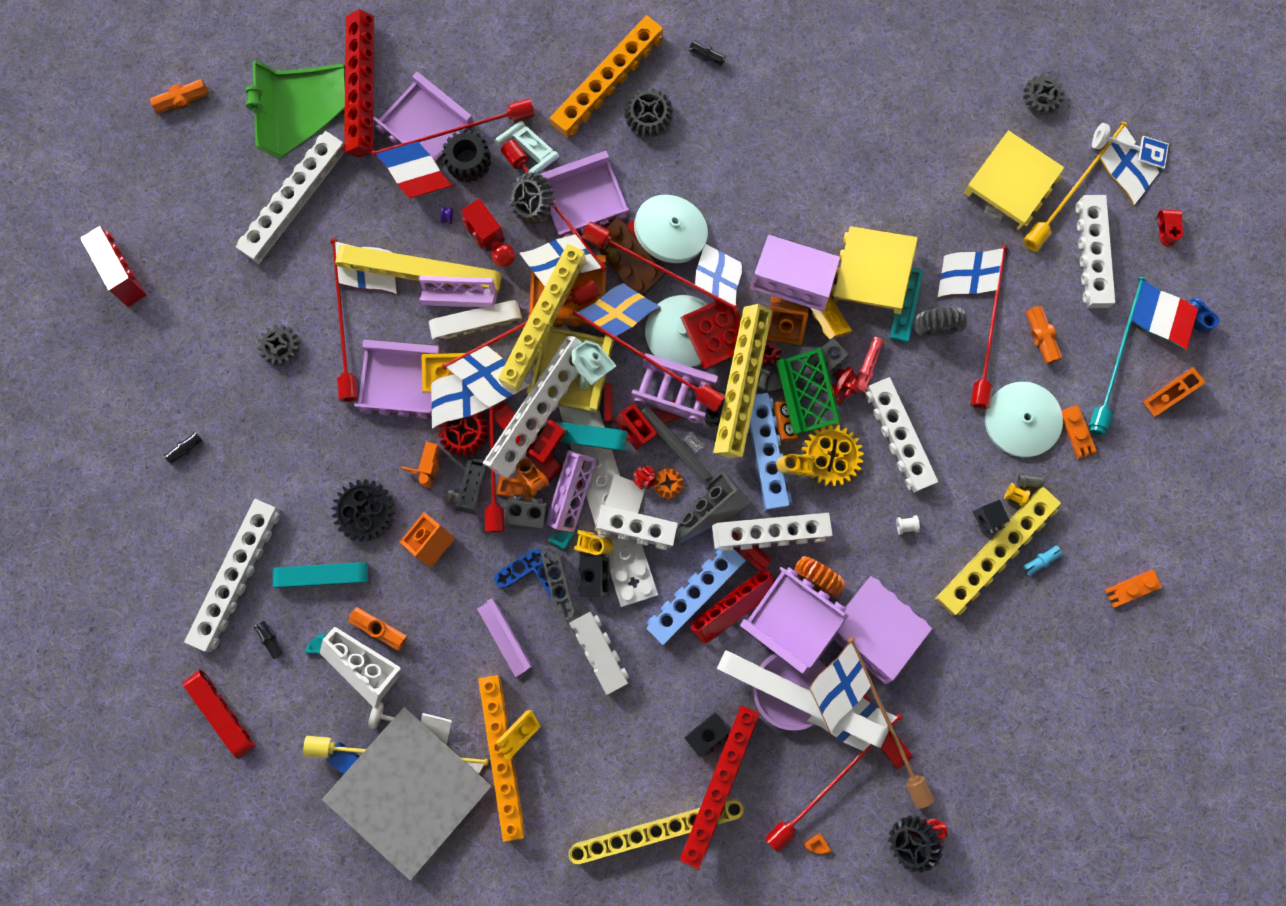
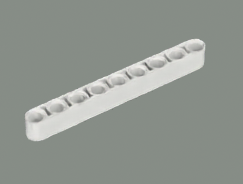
[717,650,889,748]

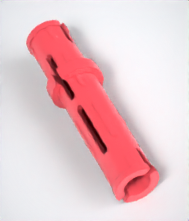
[856,337,884,394]

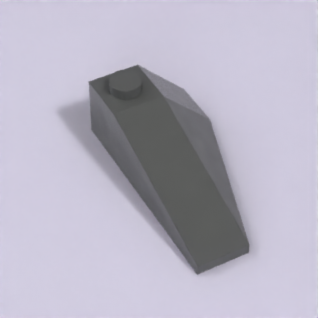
[675,469,750,543]

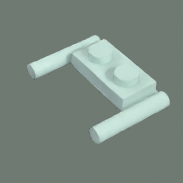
[494,121,559,174]

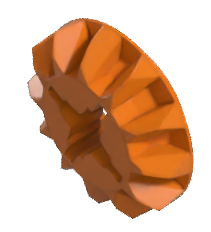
[653,468,684,499]

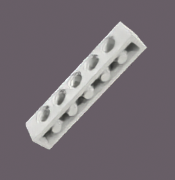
[1076,195,1115,308]
[865,377,938,493]
[712,513,832,552]

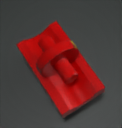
[826,366,860,405]

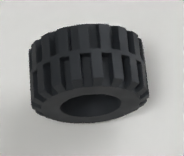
[442,130,491,182]

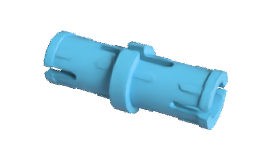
[1023,545,1063,576]

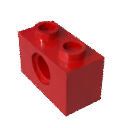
[613,403,657,451]

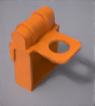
[401,442,442,488]

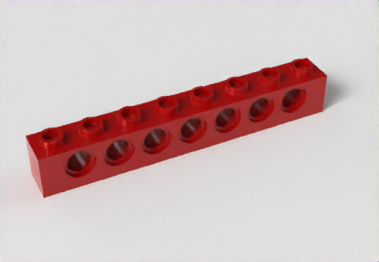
[344,9,374,157]
[679,705,759,871]

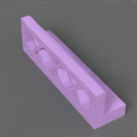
[419,276,497,308]
[546,450,597,532]
[477,598,533,677]

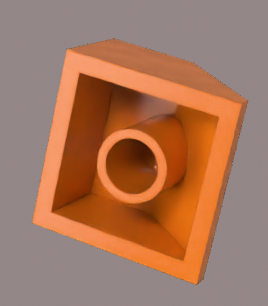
[767,297,809,345]
[400,512,456,568]

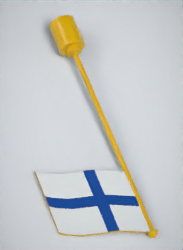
[1023,122,1159,252]

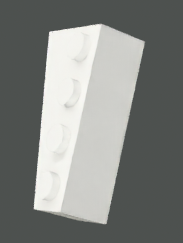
[569,612,629,695]
[320,627,401,708]

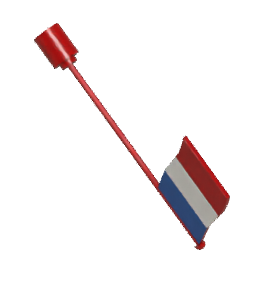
[371,98,535,199]

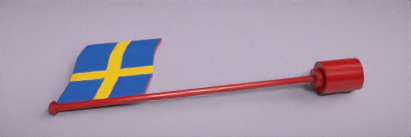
[573,284,725,412]

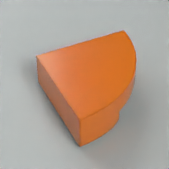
[803,833,831,854]

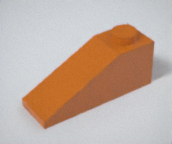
[1143,366,1206,417]

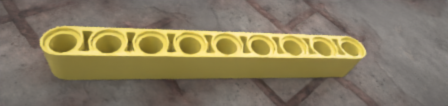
[335,245,502,293]
[569,799,744,864]

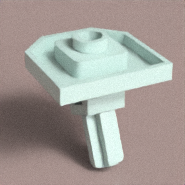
[572,340,616,390]

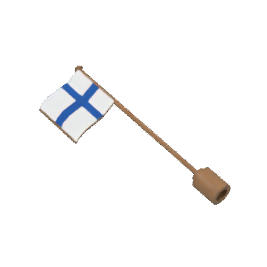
[809,637,934,808]

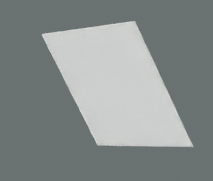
[605,474,645,513]

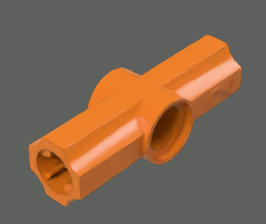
[150,79,209,115]
[1025,306,1063,364]
[348,607,408,651]

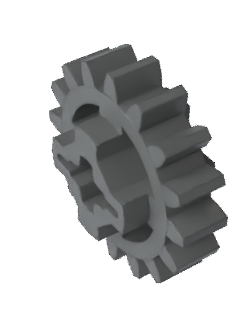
[1023,74,1065,115]
[257,325,300,366]

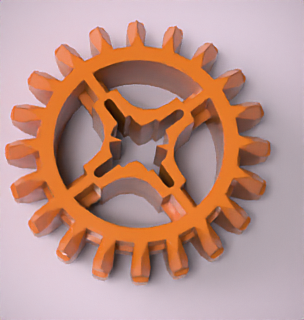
[794,556,846,598]

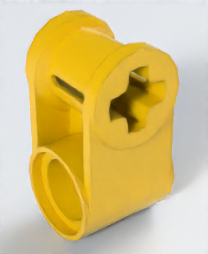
[776,454,815,477]
[574,530,613,555]

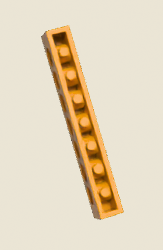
[550,15,663,138]
[478,675,525,842]

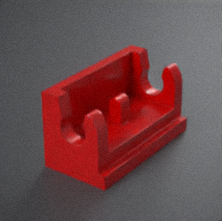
[529,419,568,463]

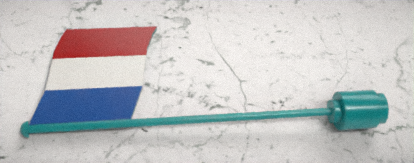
[1089,276,1198,436]

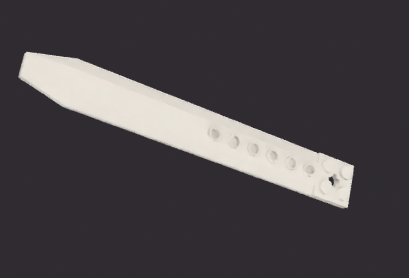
[552,325,658,607]

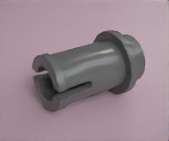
[1017,473,1044,488]
[445,489,459,504]

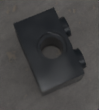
[972,500,1010,534]
[578,556,609,597]
[684,712,730,757]

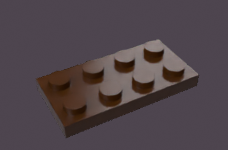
[592,217,666,296]

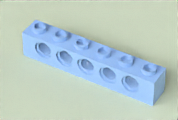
[749,393,792,511]
[646,549,746,645]

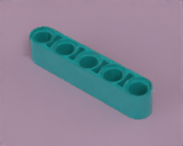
[536,421,628,451]
[273,562,368,588]

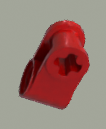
[1157,210,1184,247]

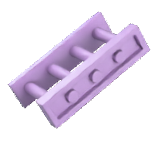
[631,353,718,423]

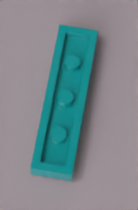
[889,268,923,343]

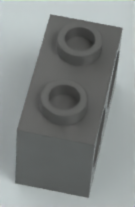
[807,338,851,380]
[505,495,548,528]

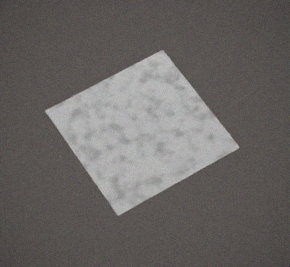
[322,707,491,880]

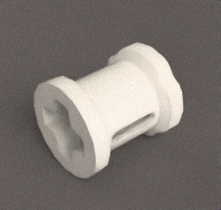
[896,515,920,535]

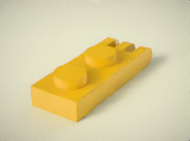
[496,710,541,760]

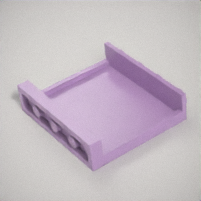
[373,71,474,163]
[541,151,630,238]
[750,235,840,312]
[354,340,441,419]
[740,567,850,675]
[833,576,932,685]

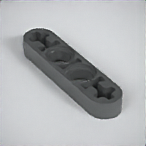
[541,546,574,621]

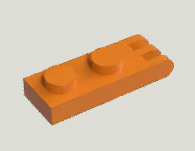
[1061,405,1097,459]
[1104,569,1162,608]

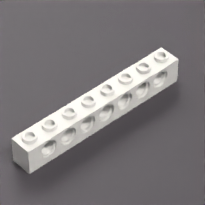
[236,131,344,264]
[483,336,582,479]
[184,499,281,652]

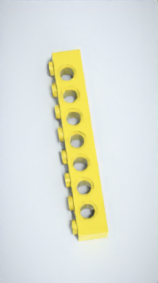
[498,244,586,392]
[713,304,773,458]
[935,487,1061,616]

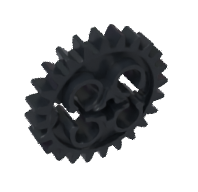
[331,479,396,542]

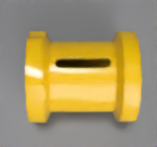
[1004,483,1030,507]

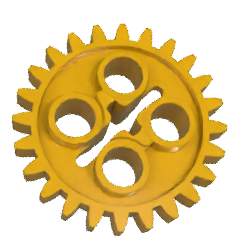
[801,425,864,487]

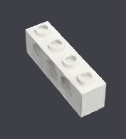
[595,505,678,550]

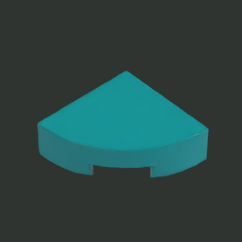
[548,531,574,550]
[305,634,327,654]

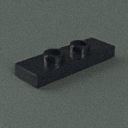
[455,457,487,514]

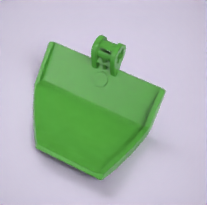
[245,61,345,158]

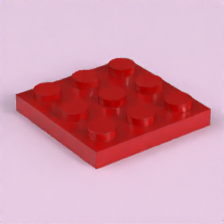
[680,301,741,369]

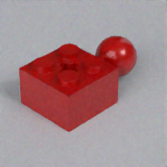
[461,198,515,267]

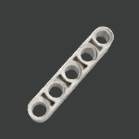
[428,300,522,341]

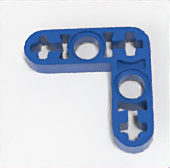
[494,549,566,599]

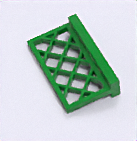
[776,348,841,435]

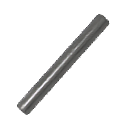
[641,407,711,482]

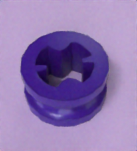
[440,206,453,224]

